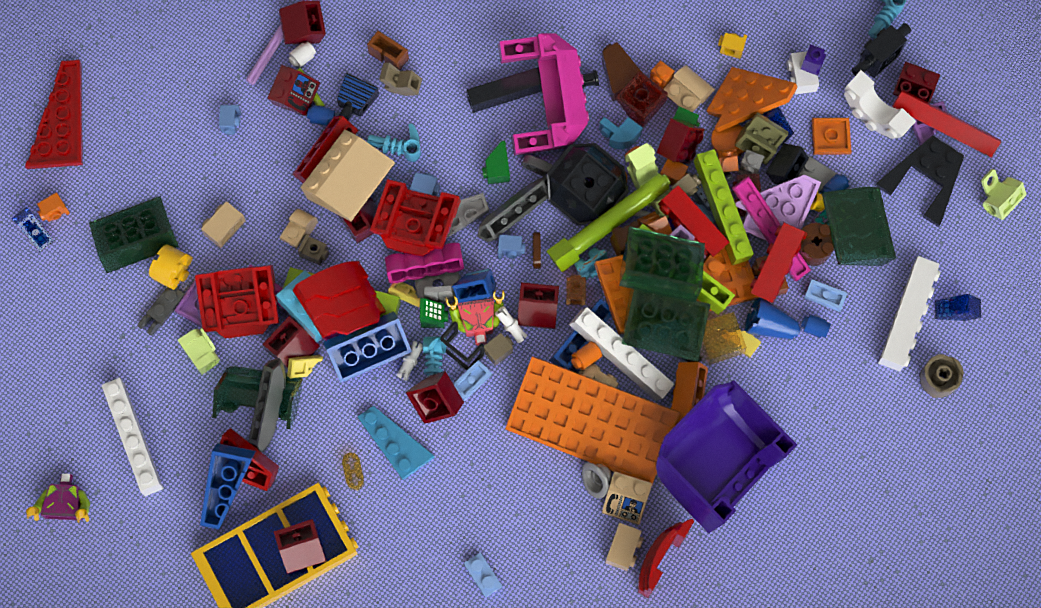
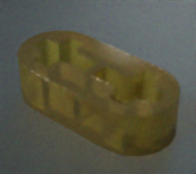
[342,453,364,491]

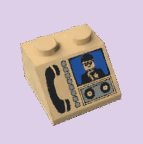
[602,471,652,525]

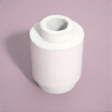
[288,41,316,68]

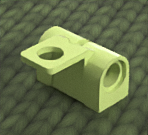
[981,169,1027,220]
[178,328,220,375]

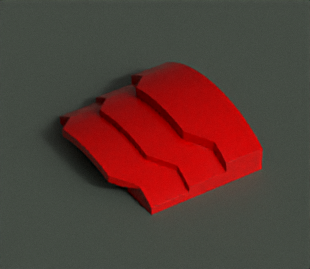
[370,179,461,257]
[292,261,386,338]
[195,265,279,339]
[638,519,694,598]

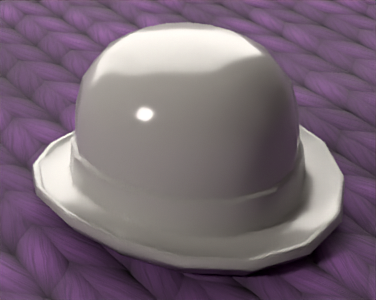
[582,462,612,499]

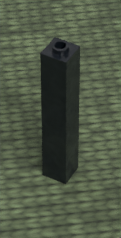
[466,67,542,113]

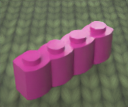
[385,243,464,283]

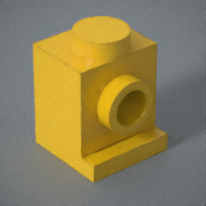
[718,33,747,59]

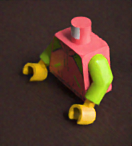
[445,290,505,346]

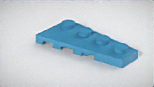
[358,406,435,480]

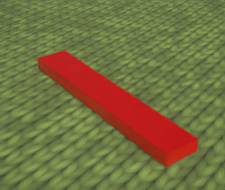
[892,90,1001,158]

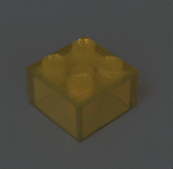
[697,312,747,365]

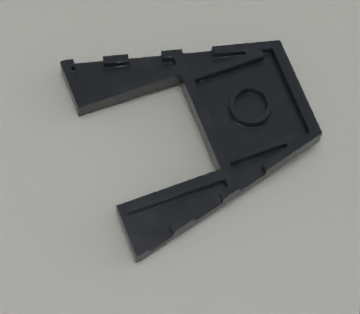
[875,135,964,227]

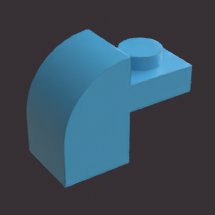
[599,117,643,149]

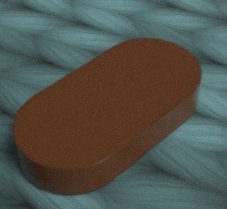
[533,232,541,269]

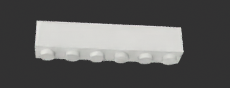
[878,256,941,372]
[569,307,674,401]
[101,378,164,496]

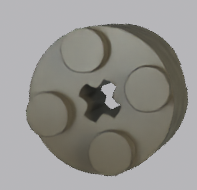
[919,354,964,398]

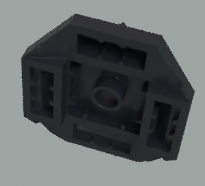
[546,143,629,225]

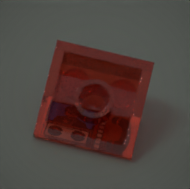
[616,71,668,128]

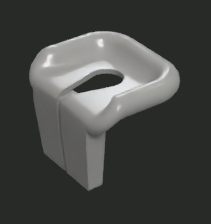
[415,272,461,302]

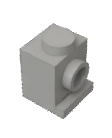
[738,150,764,180]

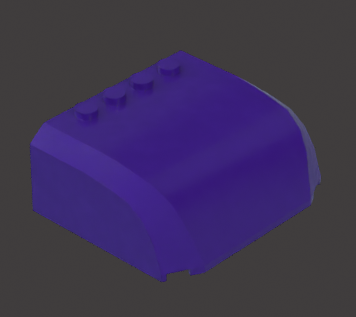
[656,380,797,533]

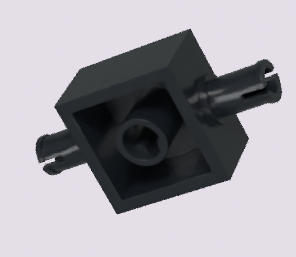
[851,23,911,78]

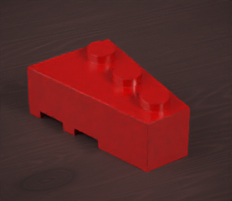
[220,428,279,491]

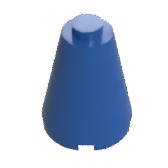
[744,297,801,340]

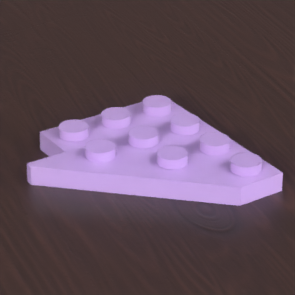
[735,175,821,242]

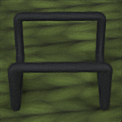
[440,322,484,370]

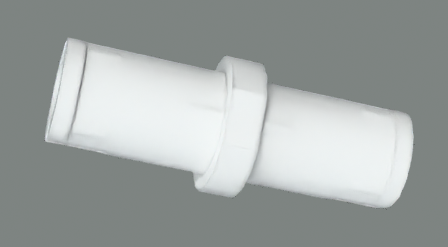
[495,306,527,343]
[397,341,423,381]

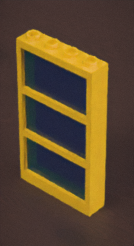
[191,482,359,608]

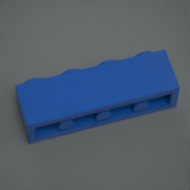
[549,299,612,369]

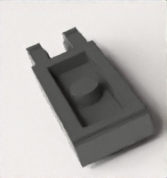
[137,287,185,336]

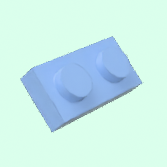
[804,279,847,312]
[454,360,492,402]
[464,552,502,598]

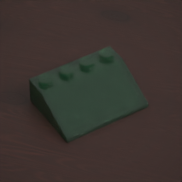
[822,187,896,266]
[89,196,179,274]
[619,226,705,302]
[622,287,711,362]

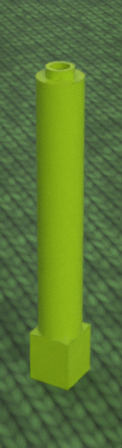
[546,173,671,272]

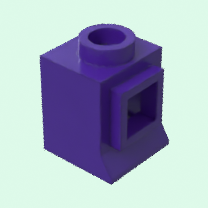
[801,44,826,76]

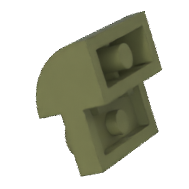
[735,112,789,165]

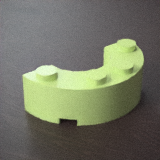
[625,143,671,218]

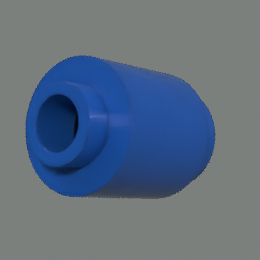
[307,105,335,126]
[821,174,849,202]
[801,314,831,338]

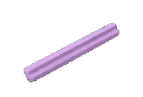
[246,24,283,85]

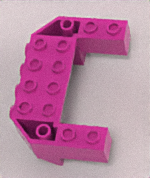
[498,33,589,156]

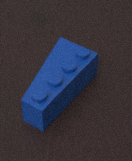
[200,443,256,529]

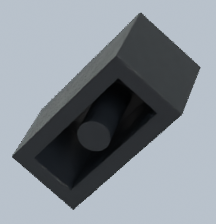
[766,143,809,185]

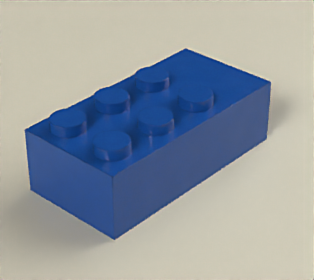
[323,312,412,383]

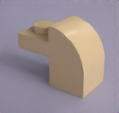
[280,209,318,248]

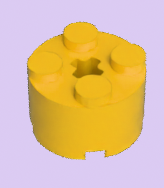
[149,244,193,290]

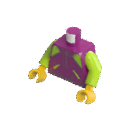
[26,474,90,523]

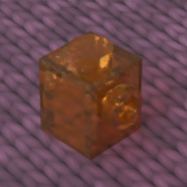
[566,275,586,305]

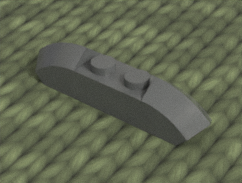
[477,176,547,242]
[248,358,286,453]

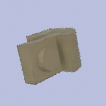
[379,63,422,96]

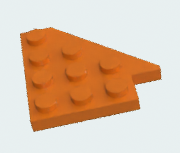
[706,67,797,132]

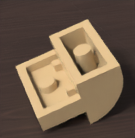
[662,65,715,112]

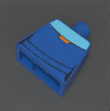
[452,269,496,303]

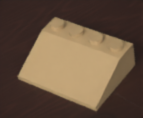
[300,130,395,221]

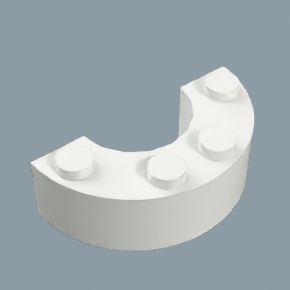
[844,70,916,139]

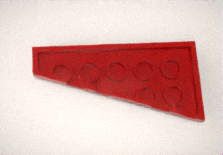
[25,60,83,169]

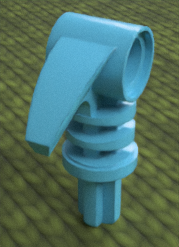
[868,0,906,39]
[367,123,421,162]
[423,337,446,377]

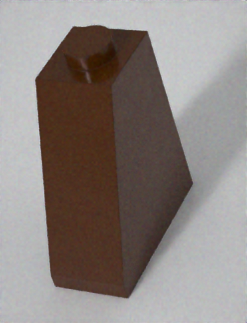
[602,42,644,102]

